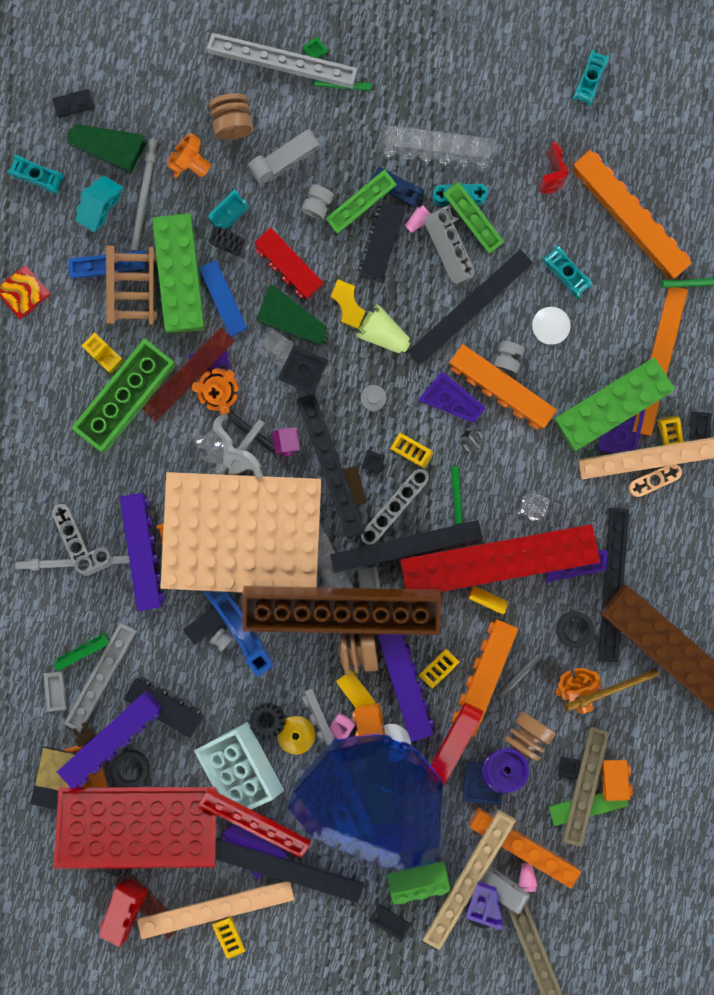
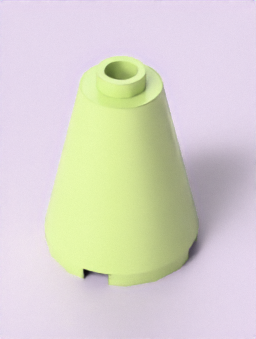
[356,304,410,353]

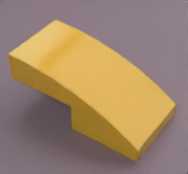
[82,332,124,374]
[336,670,376,708]

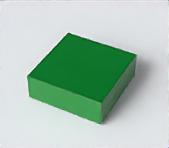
[302,36,328,59]

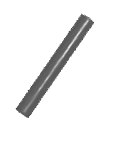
[496,654,542,700]

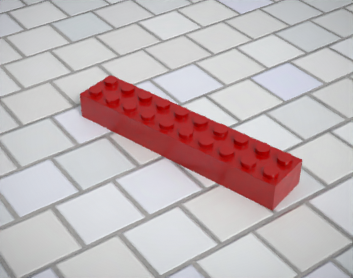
[400,524,600,592]

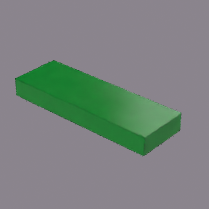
[54,633,110,671]

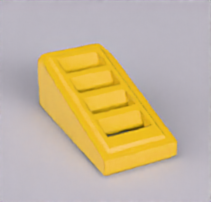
[657,415,684,445]
[390,433,434,469]
[419,648,460,689]
[212,916,246,959]

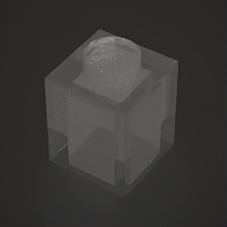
[518,492,550,521]

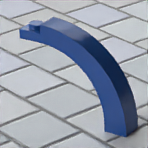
[202,590,273,677]

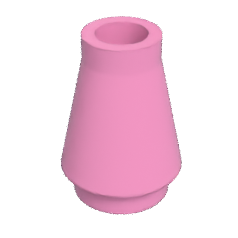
[404,205,430,233]
[518,863,538,892]

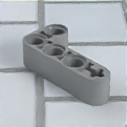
[248,129,321,187]
[425,204,474,284]
[52,504,113,576]

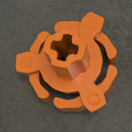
[167,133,211,178]
[192,368,240,415]
[556,668,602,714]

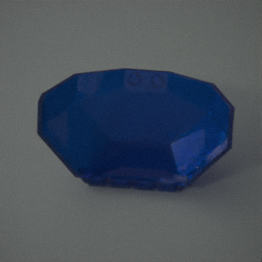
[287,734,443,871]

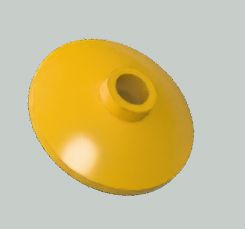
[277,716,315,755]

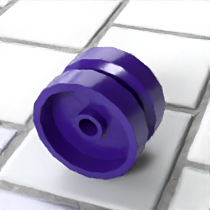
[481,748,530,794]

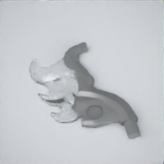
[192,414,263,479]

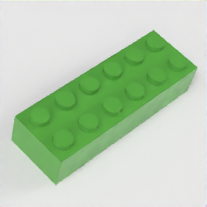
[152,213,206,334]
[71,338,177,454]
[554,357,676,453]

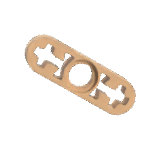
[628,464,682,497]

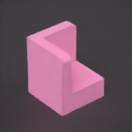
[329,712,355,744]

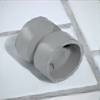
[301,184,334,220]
[494,341,525,375]

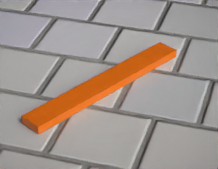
[632,287,688,436]

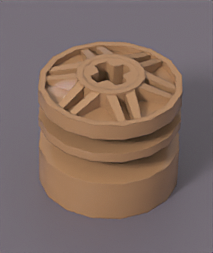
[208,93,254,140]
[339,633,378,675]
[504,711,556,762]

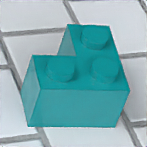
[75,176,123,232]

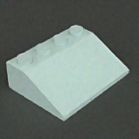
[194,722,284,809]

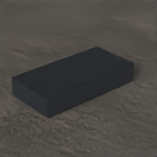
[183,607,225,645]
[369,904,412,942]

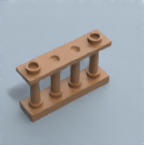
[106,246,157,326]

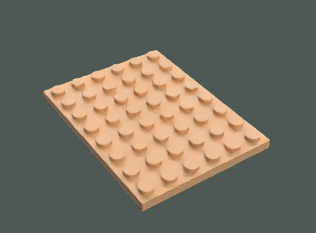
[161,472,321,592]

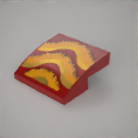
[0,265,50,320]

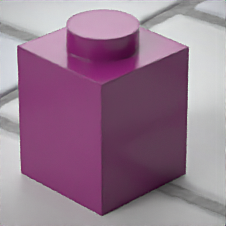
[272,427,300,457]

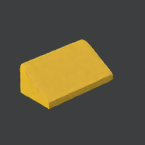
[468,586,508,614]

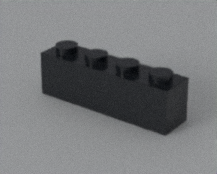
[358,201,405,283]
[124,677,204,738]

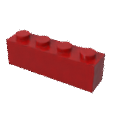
[254,227,324,301]

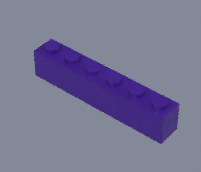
[119,493,165,611]
[378,634,435,742]
[57,691,163,789]

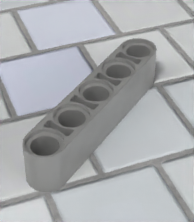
[361,469,429,545]

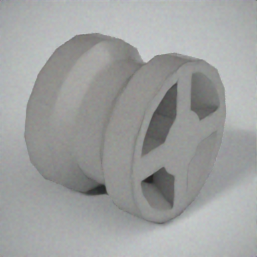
[210,628,233,652]

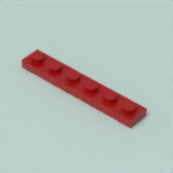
[198,788,311,858]

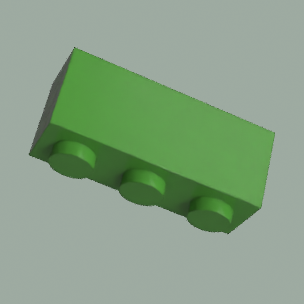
[387,861,451,905]

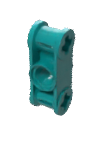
[573,49,610,106]
[7,155,65,194]
[432,183,488,206]
[541,245,593,299]

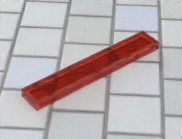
[142,327,235,422]

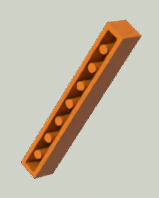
[571,150,692,280]

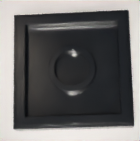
[278,345,329,396]

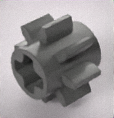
[459,427,483,452]

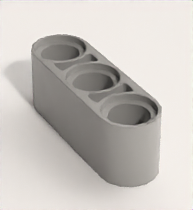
[480,866,530,913]

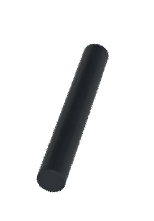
[228,412,275,453]

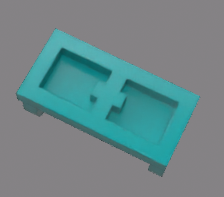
[208,189,249,230]

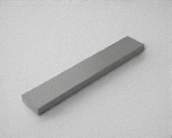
[64,622,137,732]

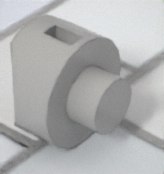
[361,385,387,412]

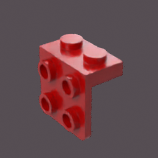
[538,141,569,195]

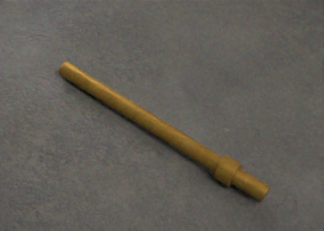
[564,669,659,712]

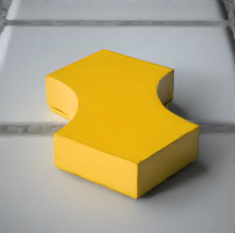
[331,279,366,329]

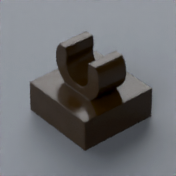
[73,722,97,747]

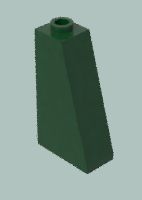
[67,124,147,175]
[256,284,330,347]

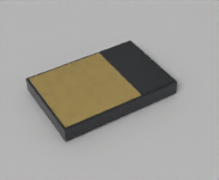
[30,746,77,810]

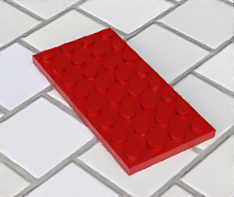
[53,787,216,869]

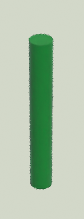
[315,80,371,91]
[661,278,714,288]
[451,466,463,524]

